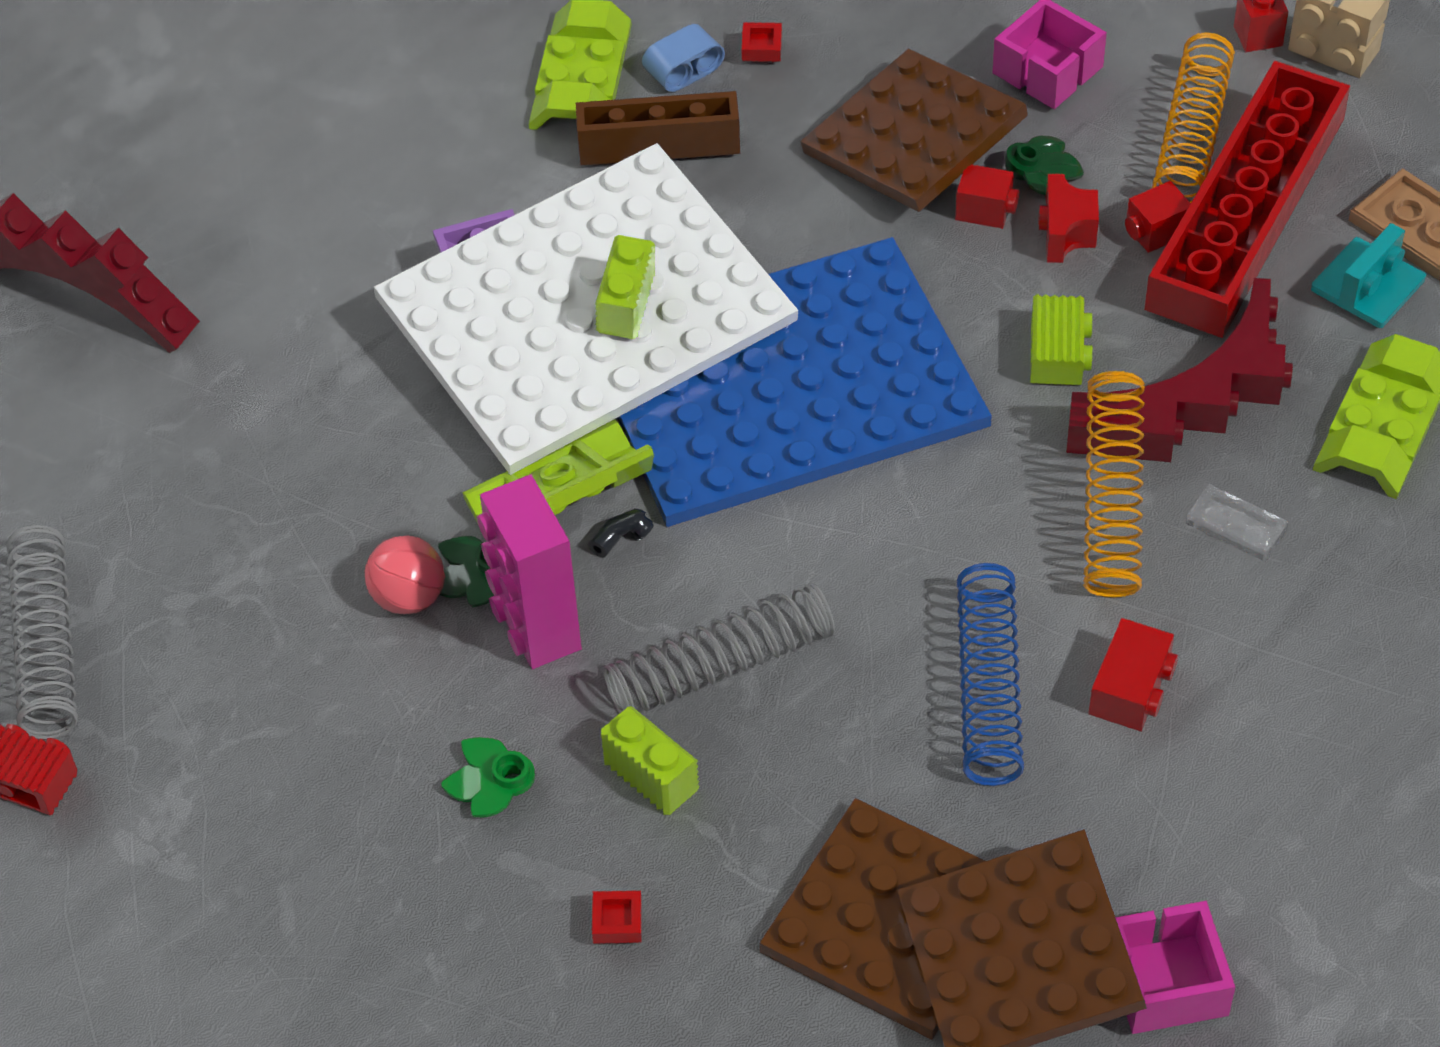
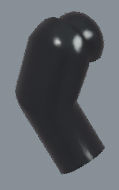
[588,508,654,558]

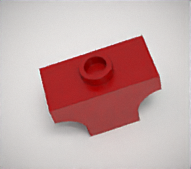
[1038,174,1099,263]

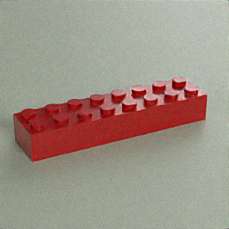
[1144,60,1351,338]

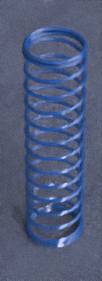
[957,563,1024,786]

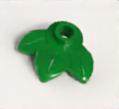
[441,737,535,818]

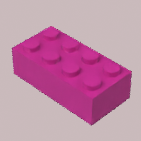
[477,474,582,670]

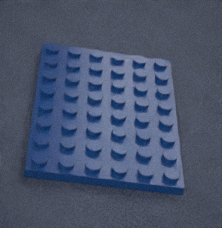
[617,237,992,527]

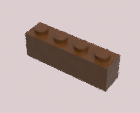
[575,91,741,165]

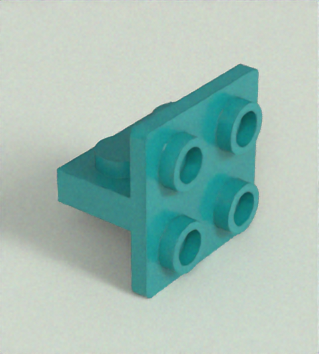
[1311,223,1426,328]

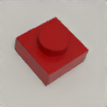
[741,22,782,62]
[592,890,642,944]

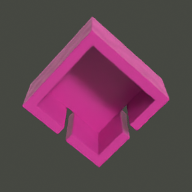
[992,0,1107,110]
[1115,900,1235,1034]

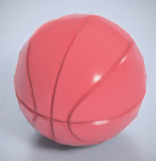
[365,536,445,614]

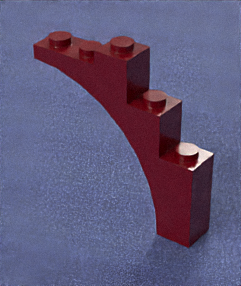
[0,193,200,353]
[1066,278,1293,463]

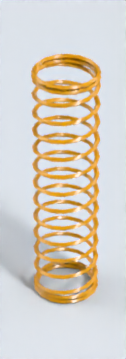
[1152,32,1235,203]
[1083,371,1145,597]

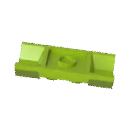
[529,0,632,130]
[1313,334,1440,499]
[462,420,654,524]

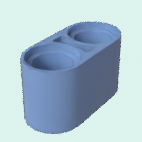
[642,24,725,92]

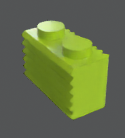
[595,235,655,339]
[1030,294,1092,385]
[601,706,700,815]

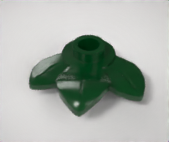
[1005,135,1084,196]
[438,536,494,607]

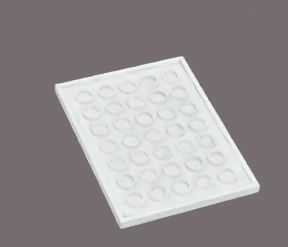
[374,143,798,475]

